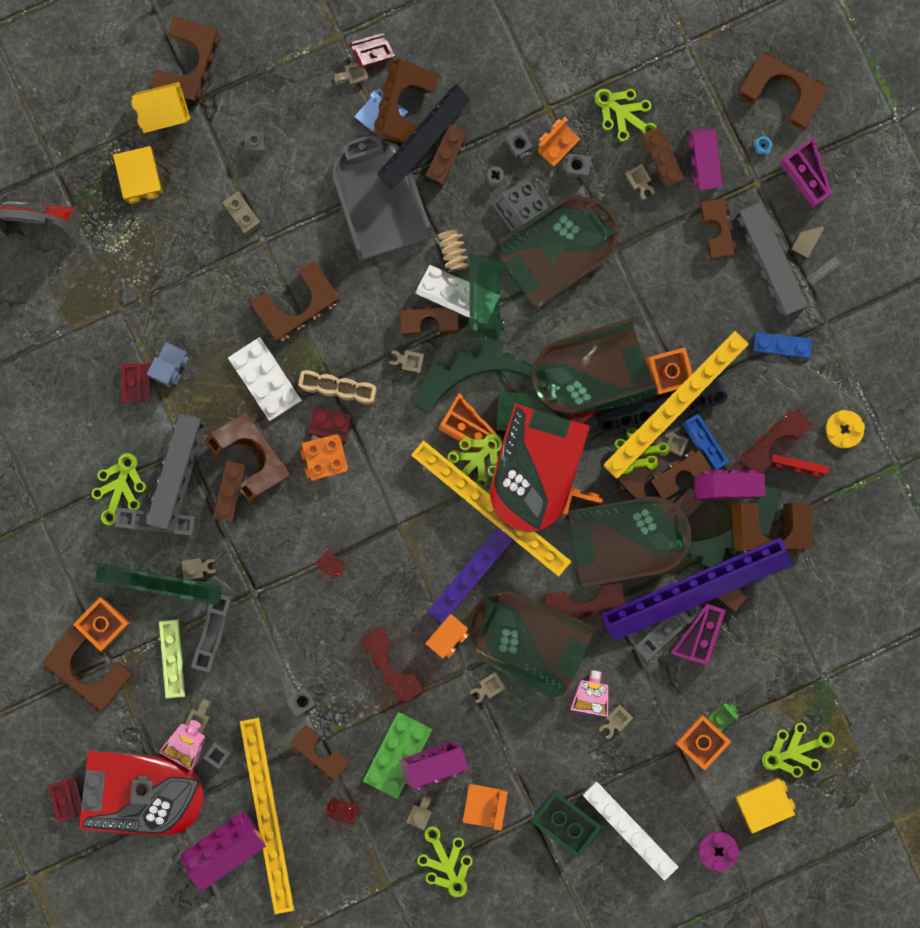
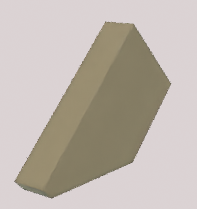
[791,226,824,259]
[651,432,689,457]

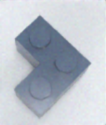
[147,342,190,388]

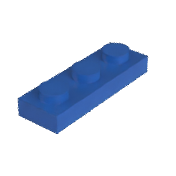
[753,332,812,359]
[682,414,729,470]

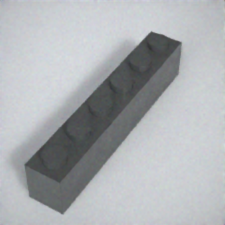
[737,202,808,318]
[146,414,207,533]

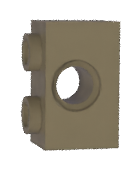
[222,192,262,237]

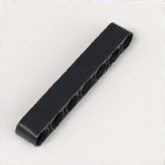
[377,84,471,189]
[596,380,728,434]

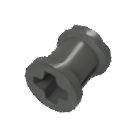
[487,167,504,187]

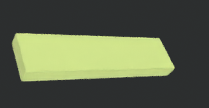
[159,620,186,698]

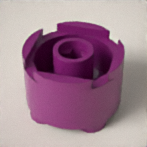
[697,831,739,872]

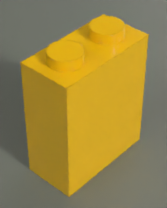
[131,82,190,133]
[113,146,163,204]
[734,778,796,833]

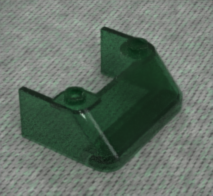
[469,255,504,339]

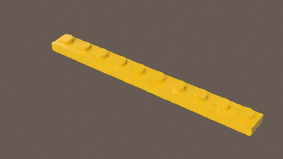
[603,331,749,479]
[411,440,572,577]
[240,718,294,914]

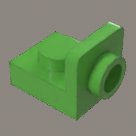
[707,702,739,732]

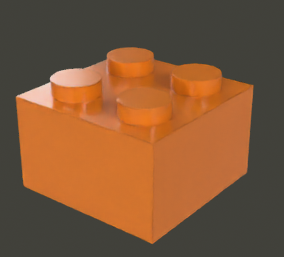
[644,347,693,395]
[73,597,131,652]
[425,614,469,658]
[674,714,731,770]

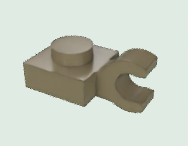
[334,62,369,86]
[185,699,211,734]
[406,794,432,830]

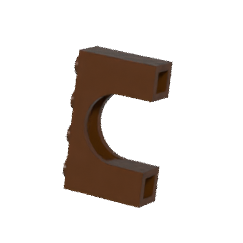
[151,16,221,105]
[738,52,828,131]
[374,59,439,144]
[250,260,340,343]
[205,413,290,503]
[616,453,704,535]
[732,502,812,554]
[42,626,134,711]

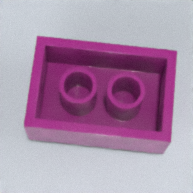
[694,470,765,500]
[398,741,468,790]

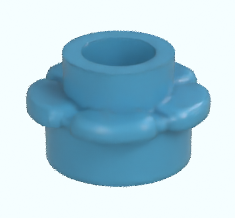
[754,136,773,155]

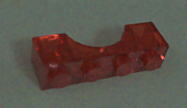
[740,408,813,473]
[544,583,625,617]
[361,626,424,703]

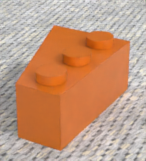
[439,393,496,458]

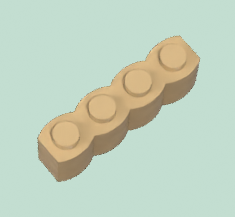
[298,370,377,404]

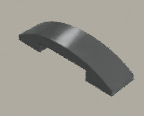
[115,508,194,536]
[635,605,703,661]

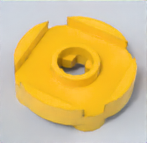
[825,410,865,448]

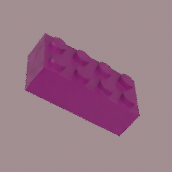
[180,811,266,892]

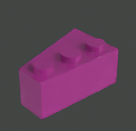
[687,126,723,190]
[780,137,832,209]
[671,604,726,667]

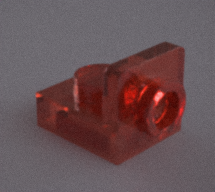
[315,549,345,579]
[326,797,360,825]

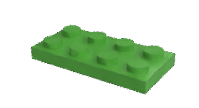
[363,712,432,799]

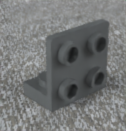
[492,179,549,234]

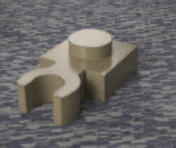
[625,164,655,200]
[389,350,424,373]
[181,558,217,580]
[470,672,505,703]
[599,704,633,739]

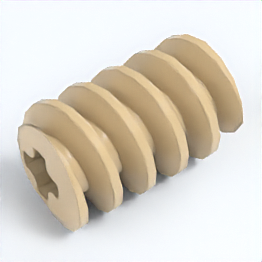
[438,230,470,272]

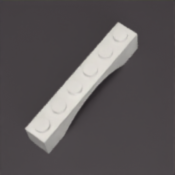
[582,781,678,881]

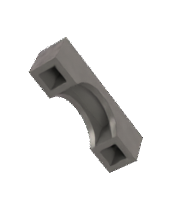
[191,592,233,673]

